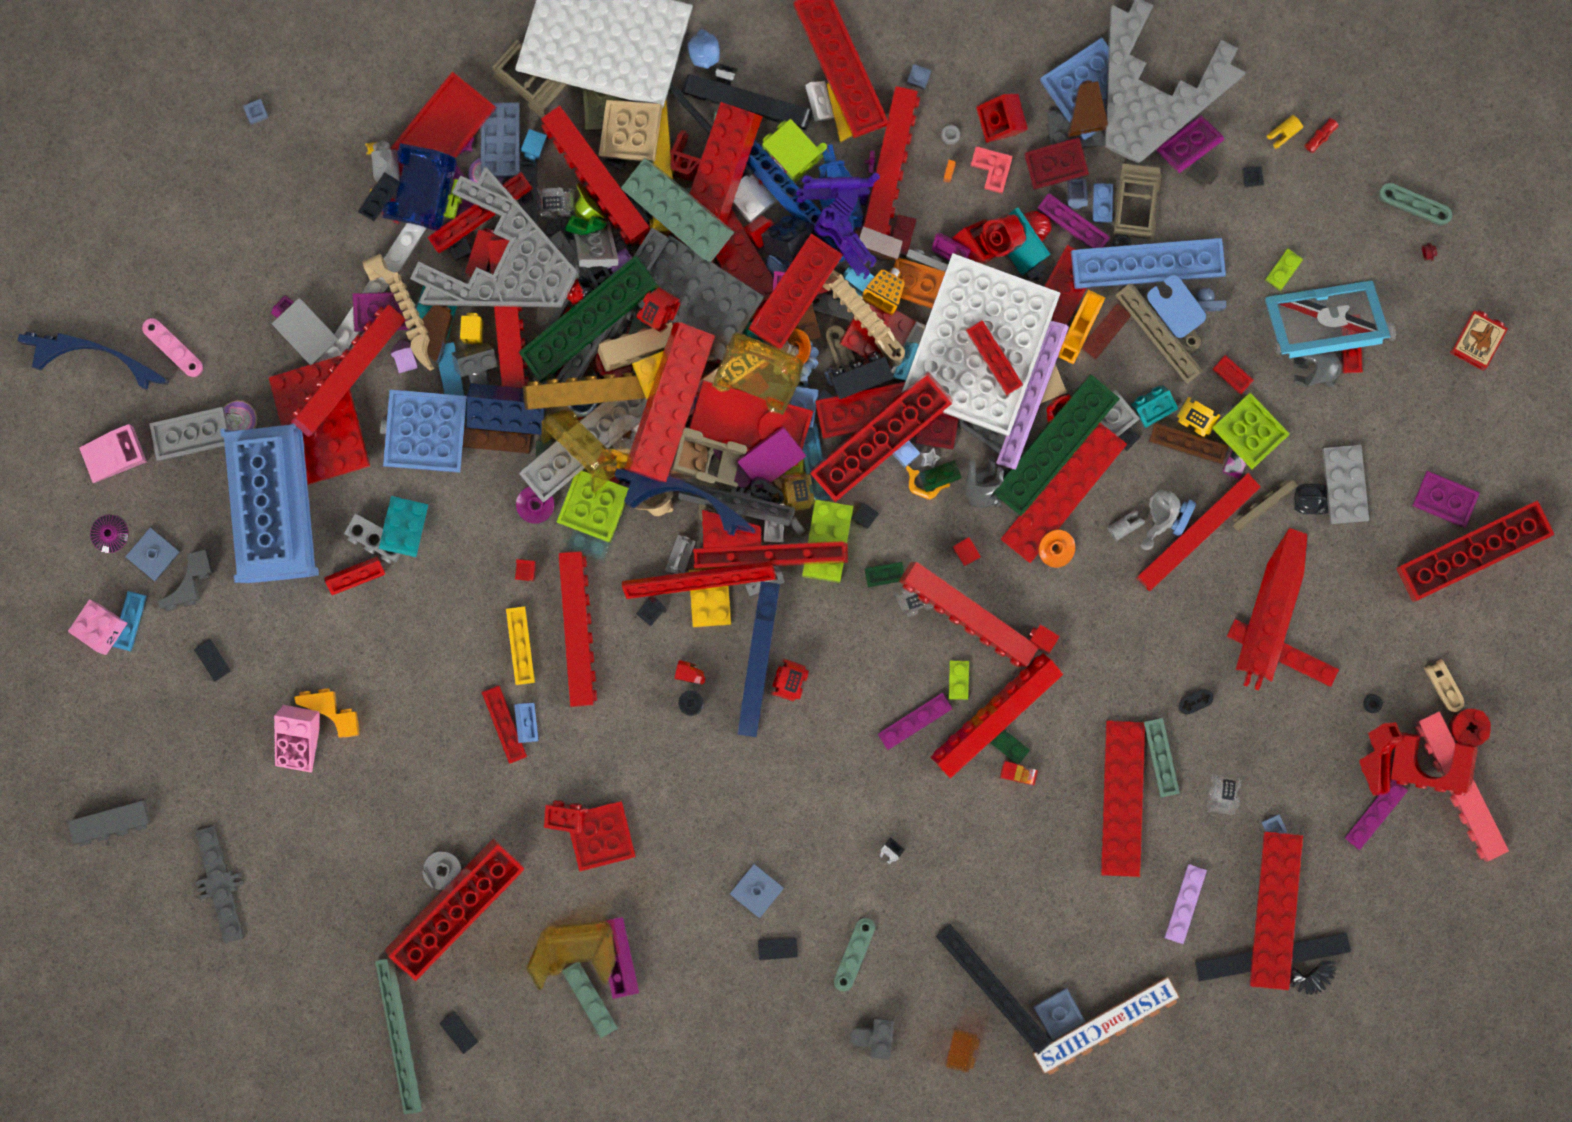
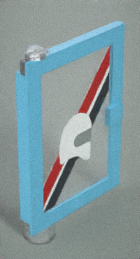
[1265,281,1396,358]

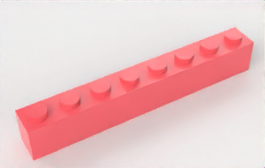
[1415,712,1509,861]

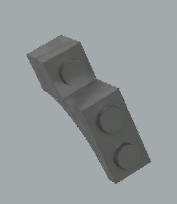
[158,550,213,611]

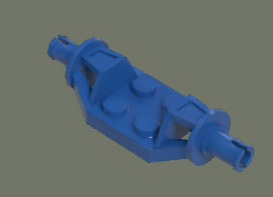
[818,144,863,256]

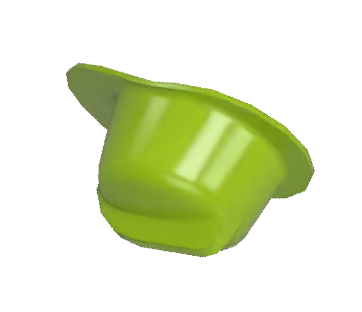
[575,183,606,222]

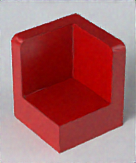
[952,537,981,566]
[515,559,536,582]

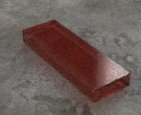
[1081,304,1131,360]

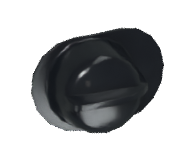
[1294,484,1329,515]

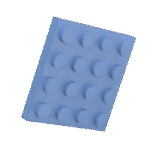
[1040,38,1109,141]
[383,390,467,473]

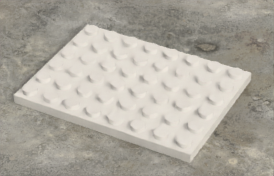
[516,0,692,108]
[902,253,1060,436]

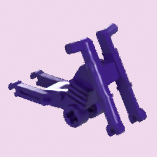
[796,173,880,279]

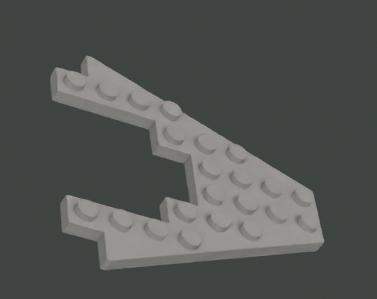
[1105,0,1246,164]
[410,167,578,307]

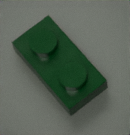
[919,460,962,492]
[864,562,904,588]
[990,730,1030,765]

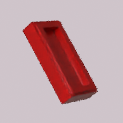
[1212,355,1254,395]

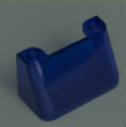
[382,143,456,231]

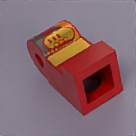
[999,761,1038,786]

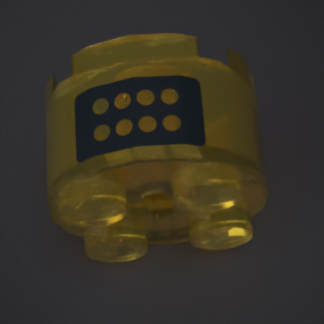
[781,471,815,511]

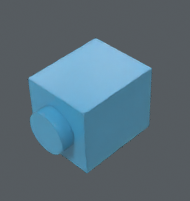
[521,129,548,161]

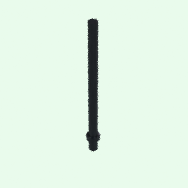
[668,83,754,177]

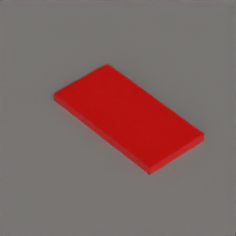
[390,72,496,196]
[689,380,813,466]

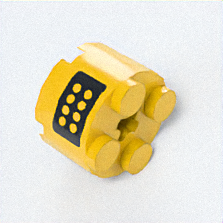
[1176,397,1221,437]

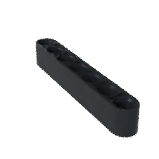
[682,74,812,130]

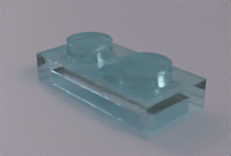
[567,529,610,561]

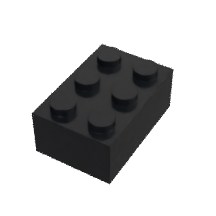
[828,351,893,399]

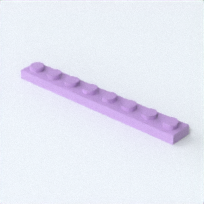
[996,321,1069,470]

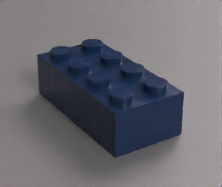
[467,383,546,435]

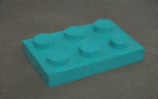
[379,496,428,557]

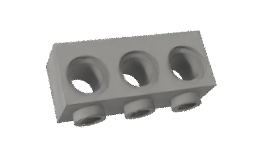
[344,514,401,563]

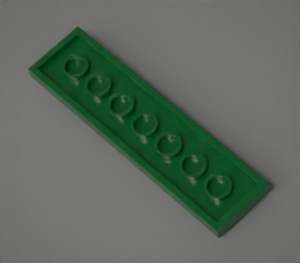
[519,255,659,383]
[993,374,1120,516]

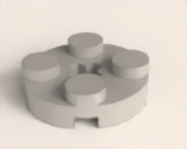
[423,852,462,890]

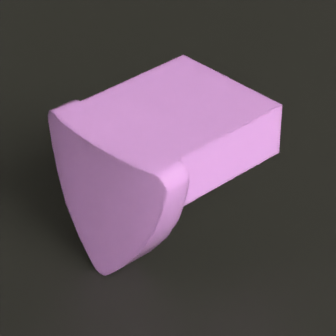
[391,340,417,373]

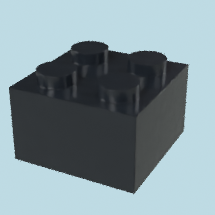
[761,216,817,262]

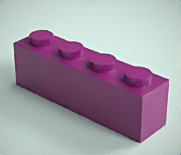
[596,917,639,999]

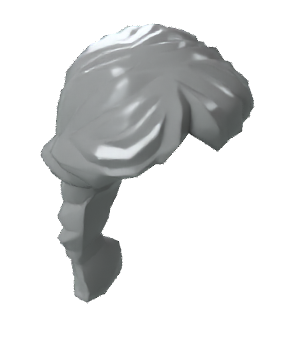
[1141,489,1181,550]

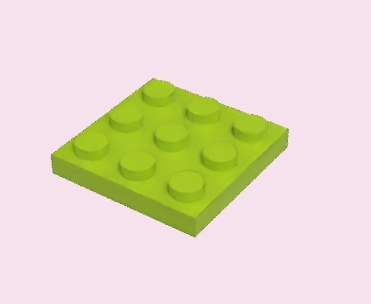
[1213,393,1290,469]
[557,470,629,543]

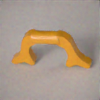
[906,466,950,500]

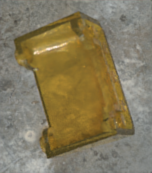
[712,333,803,415]

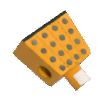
[861,268,905,315]

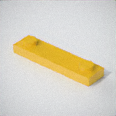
[506,606,535,685]

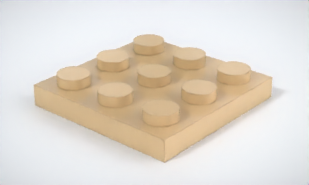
[599,100,662,162]

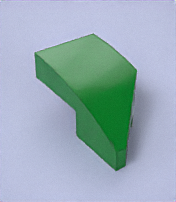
[565,215,607,235]

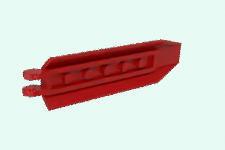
[1235,528,1307,691]

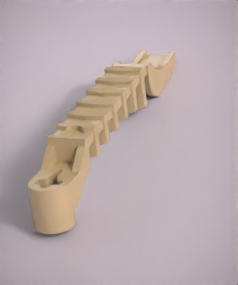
[362,254,434,371]
[823,270,905,367]

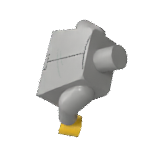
[365,141,400,192]

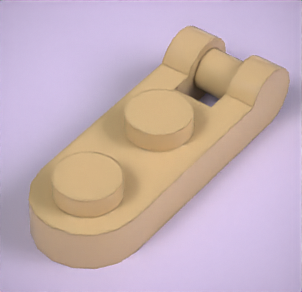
[1424,659,1464,712]

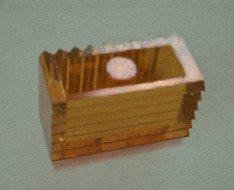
[945,1028,980,1073]

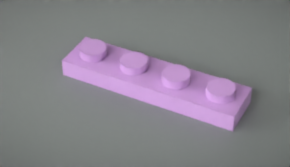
[1164,864,1207,944]

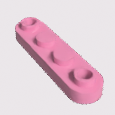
[142,318,203,377]

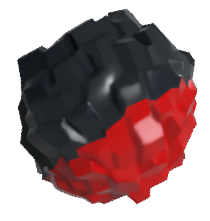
[566,276,594,305]

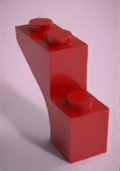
[1359,722,1403,796]

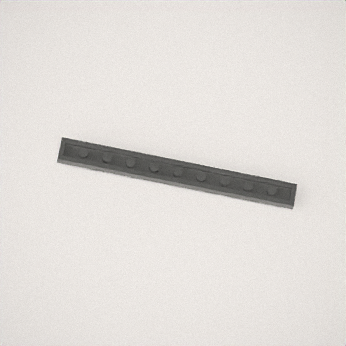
[556,228,669,383]

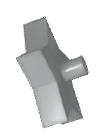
[920,447,941,468]

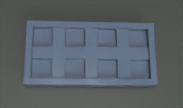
[481,103,520,178]

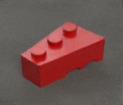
[702,510,761,548]

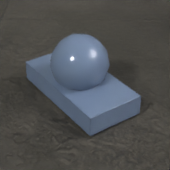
[1067,179,1088,209]
[1196,287,1226,311]

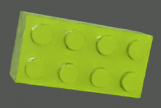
[802,500,853,583]

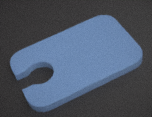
[1147,275,1206,338]

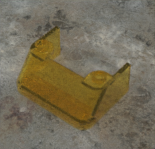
[541,409,617,493]
[526,921,616,990]

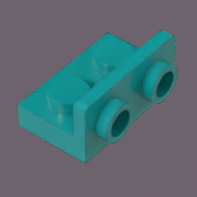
[1131,385,1178,428]

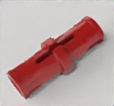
[1304,118,1339,154]

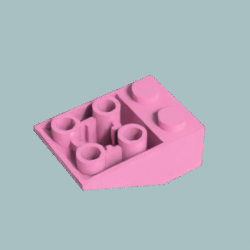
[80,424,147,483]
[274,705,320,772]

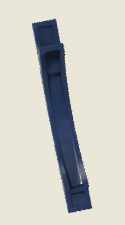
[18,332,169,389]
[614,468,756,536]
[737,581,780,738]

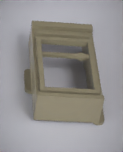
[492,40,570,117]
[1113,164,1162,239]
[670,428,747,489]

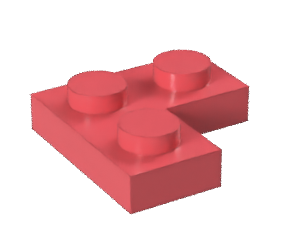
[971,147,1013,194]

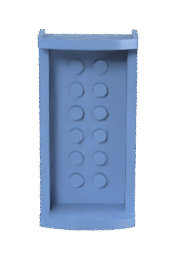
[220,423,319,583]

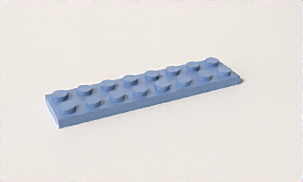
[1071,238,1226,289]

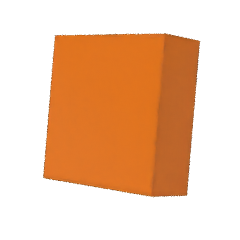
[943,160,956,183]

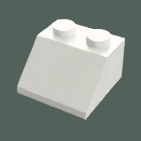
[733,175,778,223]

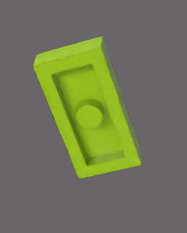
[1265,249,1303,291]
[949,661,969,700]

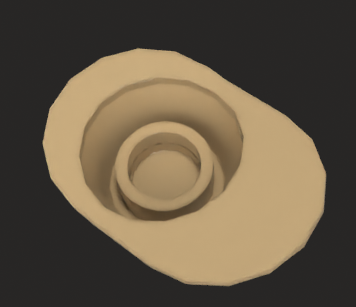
[635,491,674,516]

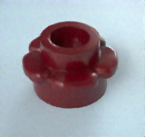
[1421,242,1437,261]

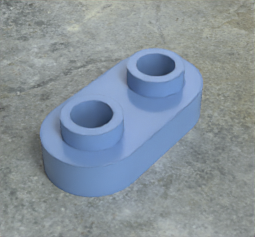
[1171,499,1196,537]

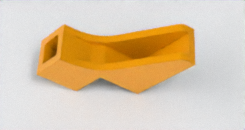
[1058,290,1105,364]
[294,688,360,738]

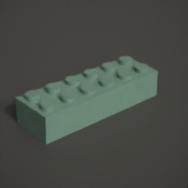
[621,158,734,262]

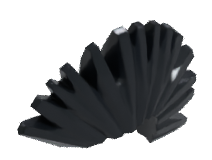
[1290,961,1336,995]

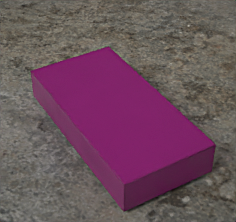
[931,232,971,261]

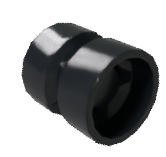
[678,690,704,717]

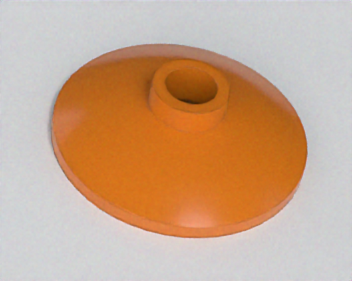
[781,329,811,367]
[1039,530,1075,568]

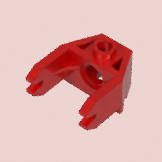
[670,130,701,182]

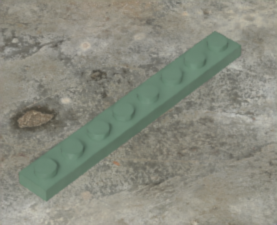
[375,958,422,1114]

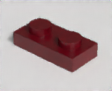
[892,214,917,256]

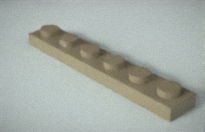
[1115,284,1203,384]

